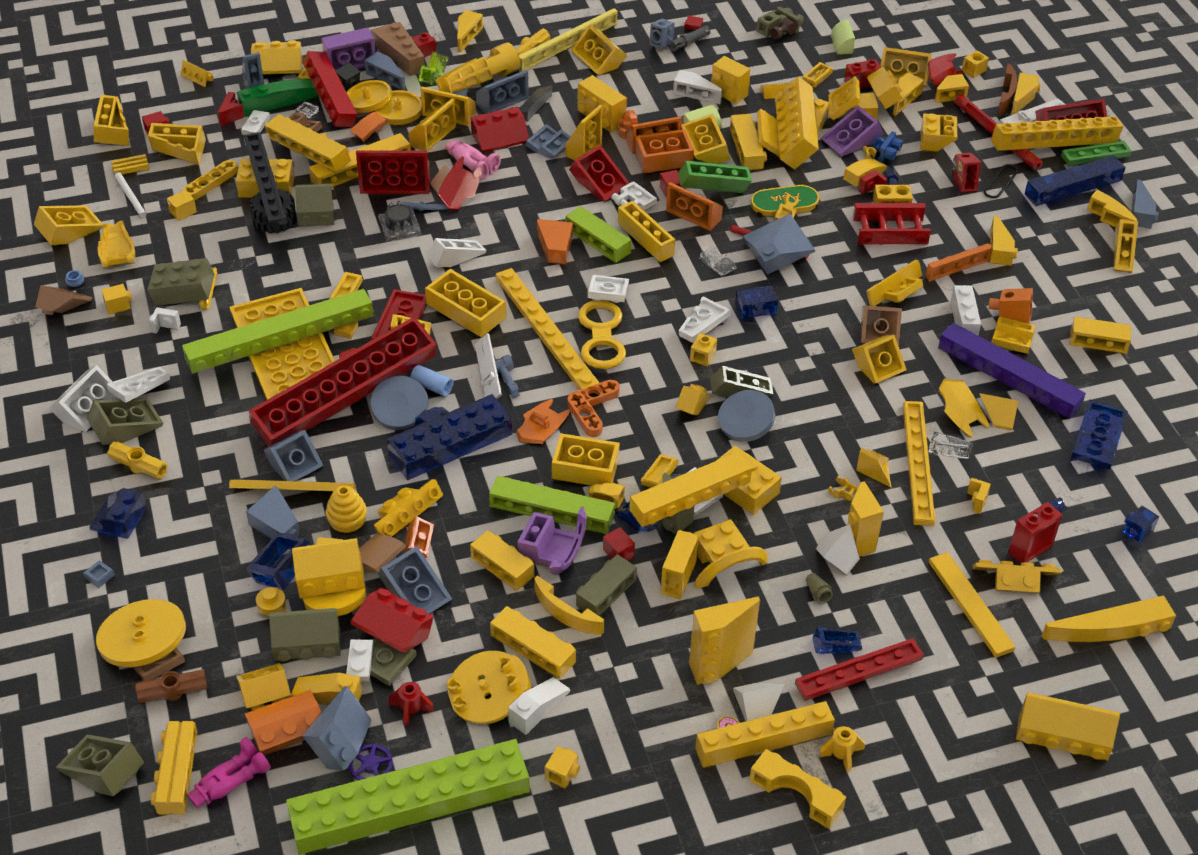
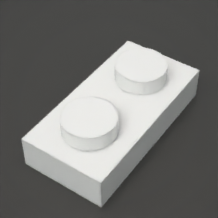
[346,640,373,682]

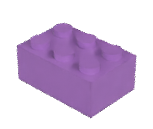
[321,27,375,70]

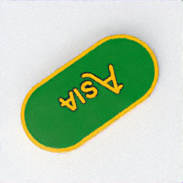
[751,185,819,217]

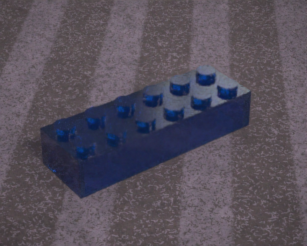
[387,394,512,481]

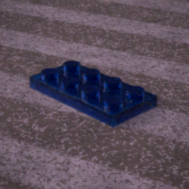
[1071,399,1128,469]

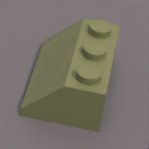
[269,608,341,661]

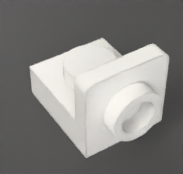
[149,308,181,334]

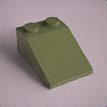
[87,398,163,445]
[56,734,144,796]

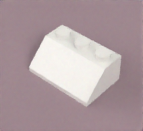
[49,365,119,432]

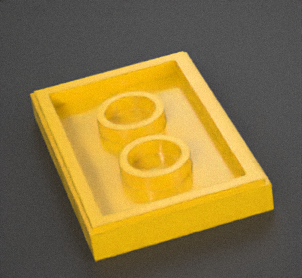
[757,109,780,157]

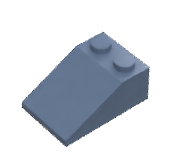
[378,546,452,614]
[302,686,371,771]

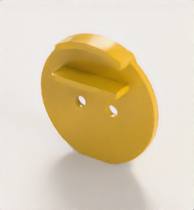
[446,651,531,724]

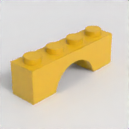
[749,749,846,829]

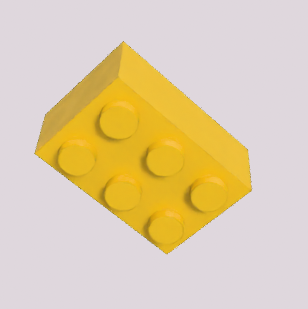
[577,75,627,133]
[236,159,295,198]
[552,433,620,485]
[716,446,782,515]

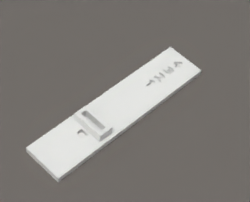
[1000,99,1065,124]
[475,333,502,406]

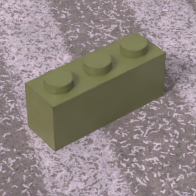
[576,554,637,616]

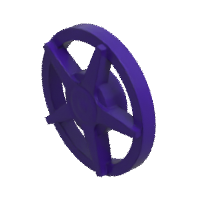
[349,743,393,781]

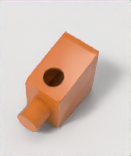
[989,288,1033,323]

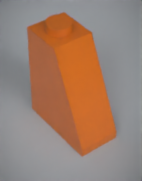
[537,219,573,264]

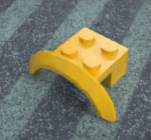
[694,519,769,588]

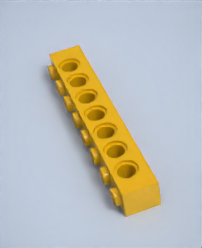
[991,116,1124,151]

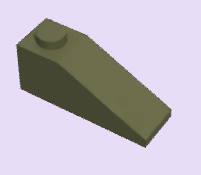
[710,366,773,398]

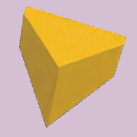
[979,393,1018,430]
[856,448,892,488]

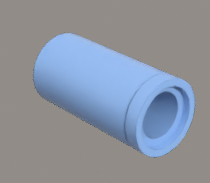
[410,365,453,397]

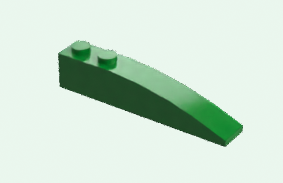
[237,79,319,117]

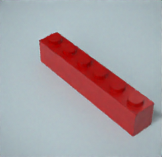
[303,51,357,127]

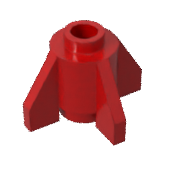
[388,682,434,726]

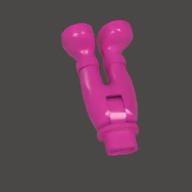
[187,737,271,808]

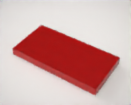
[370,289,427,341]

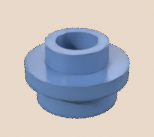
[65,270,84,287]

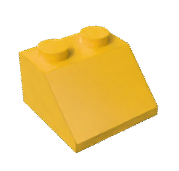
[852,334,907,384]
[236,663,291,710]

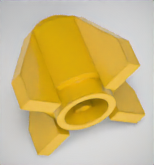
[819,726,865,771]

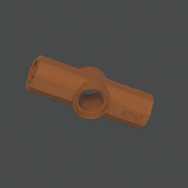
[135,669,207,703]

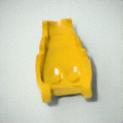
[98,221,135,268]

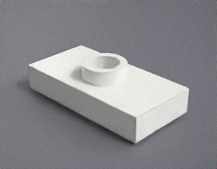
[241,110,270,135]

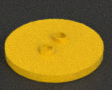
[96,599,186,667]

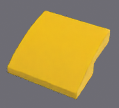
[991,316,1036,354]

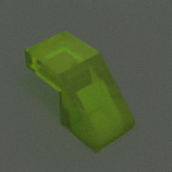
[417,52,449,85]

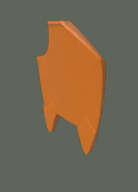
[516,399,571,444]

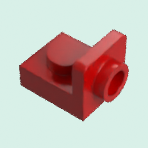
[858,170,887,195]

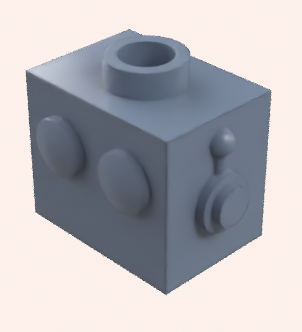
[649,19,675,49]

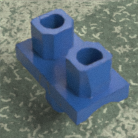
[873,131,903,162]

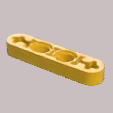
[182,160,238,200]

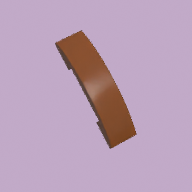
[997,64,1017,115]

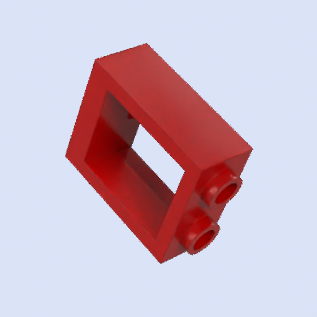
[1008,502,1063,564]

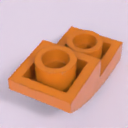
[350,111,388,142]

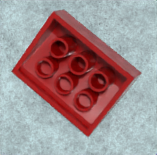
[356,150,431,194]

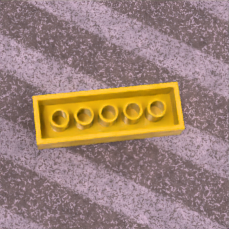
[775,76,819,170]

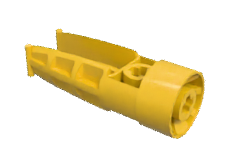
[435,42,520,93]

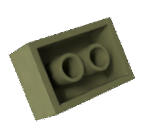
[148,258,215,306]

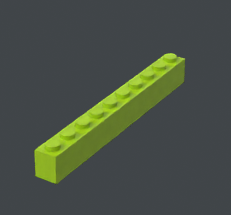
[182,289,373,374]

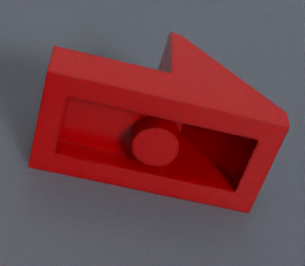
[218,92,244,126]

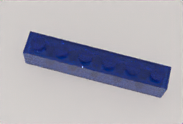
[1024,156,1126,206]

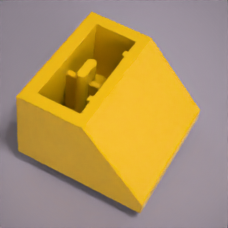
[920,114,957,152]

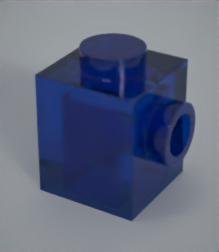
[1123,505,1159,543]

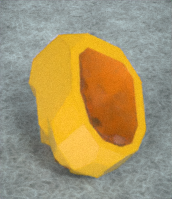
[589,482,625,509]

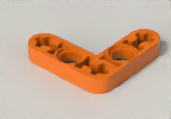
[568,380,620,437]

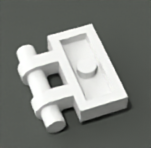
[611,181,657,211]

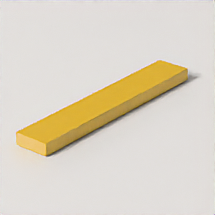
[229,480,356,491]
[929,552,1016,658]

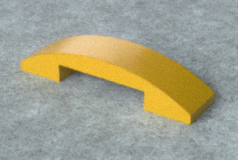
[534,576,604,635]

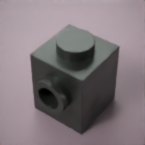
[335,62,360,91]

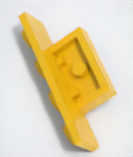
[866,260,923,306]
[374,479,443,537]
[973,559,1061,593]

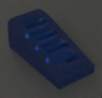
[812,627,862,654]

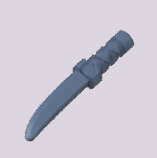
[402,202,448,211]

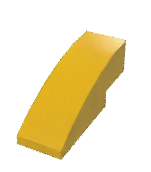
[843,158,888,187]
[1087,190,1137,228]

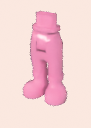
[445,140,501,179]

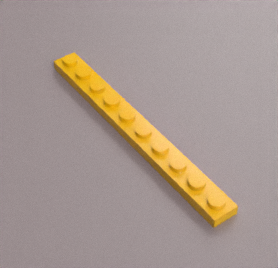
[496,268,599,390]

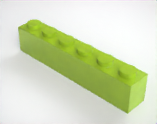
[489,476,615,534]

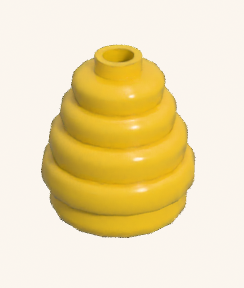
[325,486,367,533]

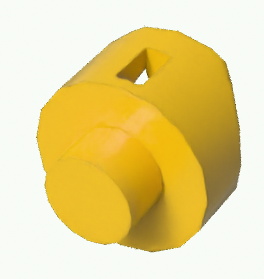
[256,587,287,616]

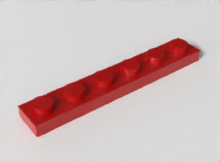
[795,638,924,701]

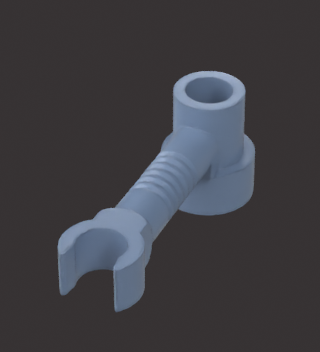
[495,354,520,398]

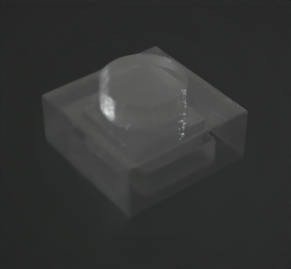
[295,101,319,120]

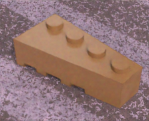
[370,22,425,76]

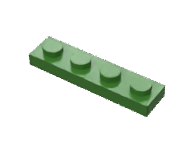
[1061,141,1132,166]

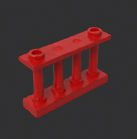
[853,203,931,244]

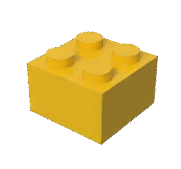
[711,56,751,104]

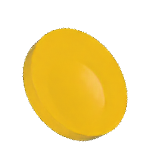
[346,80,392,113]
[375,90,422,125]
[303,583,367,616]

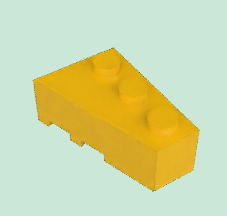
[148,123,206,165]

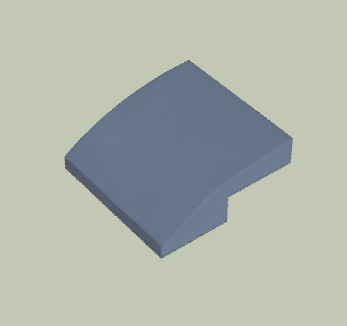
[525,124,571,158]

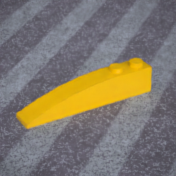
[1042,595,1176,642]

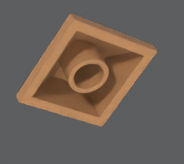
[35,285,92,315]
[861,305,902,346]

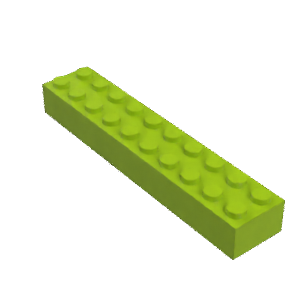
[286,739,530,855]

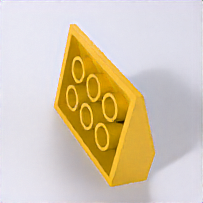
[689,596,760,685]

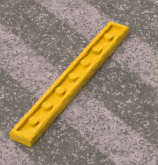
[903,401,935,526]

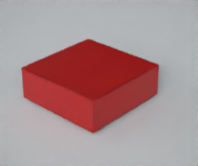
[684,15,704,31]

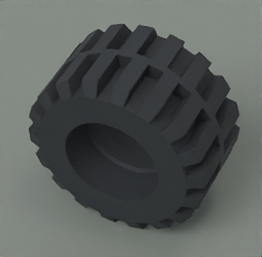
[250,189,297,234]

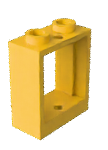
[661,530,699,600]

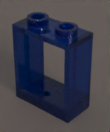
[246,532,311,590]

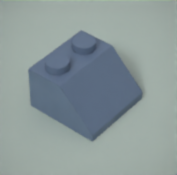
[264,430,324,481]

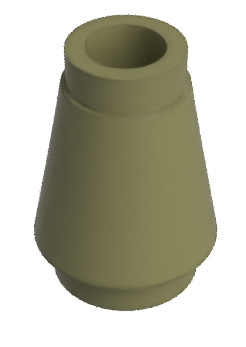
[806,573,833,603]

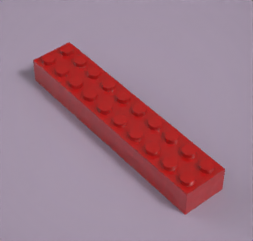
[249,316,437,447]

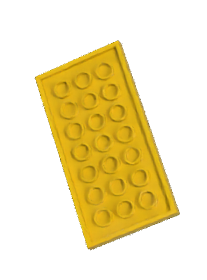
[229,288,335,400]

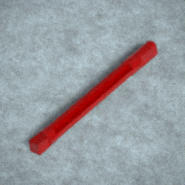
[954,94,1043,170]

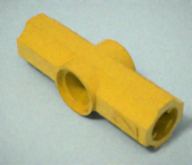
[516,28,550,55]
[107,442,168,479]

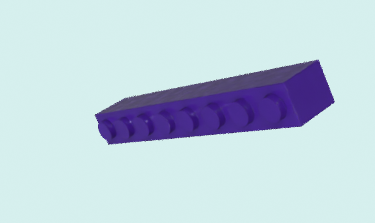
[938,323,1086,419]

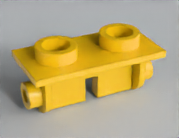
[181,60,214,87]

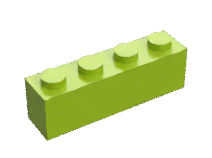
[565,206,631,263]

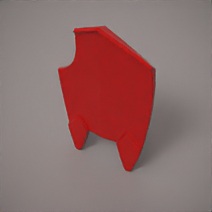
[928,53,963,86]
[437,156,482,210]

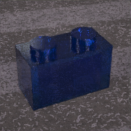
[735,285,778,319]

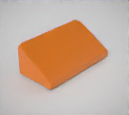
[402,516,434,558]

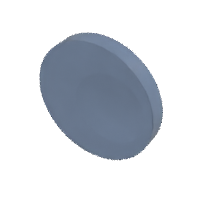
[370,376,428,430]
[718,390,776,442]

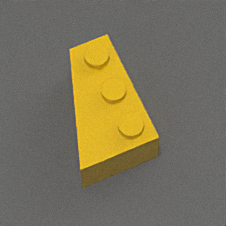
[93,95,129,146]

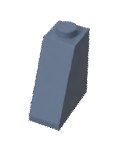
[246,486,300,548]

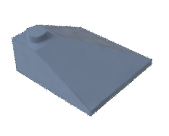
[743,214,815,275]

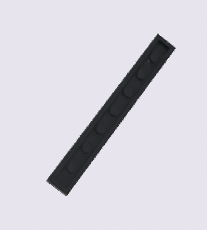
[243,132,287,227]

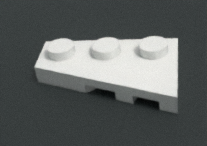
[679,297,731,343]
[107,367,170,403]

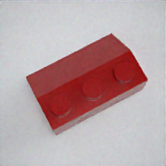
[471,107,529,153]
[350,588,434,653]

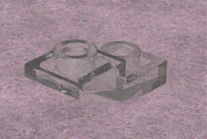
[699,246,737,276]

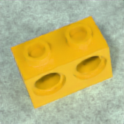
[873,185,913,203]

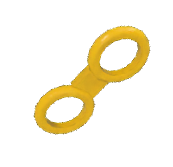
[578,300,626,369]

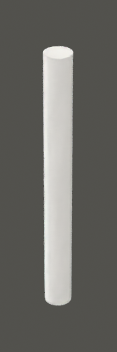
[115,173,146,218]

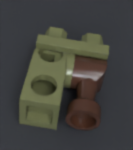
[756,6,804,40]

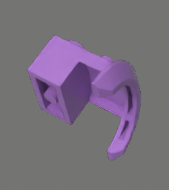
[517,507,587,575]

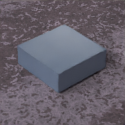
[83,560,115,588]

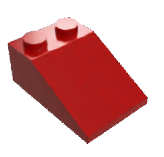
[569,145,629,202]

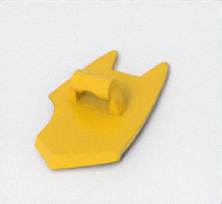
[939,379,989,437]

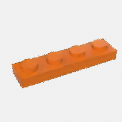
[925,243,992,282]

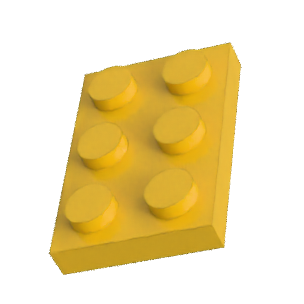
[829,76,860,120]

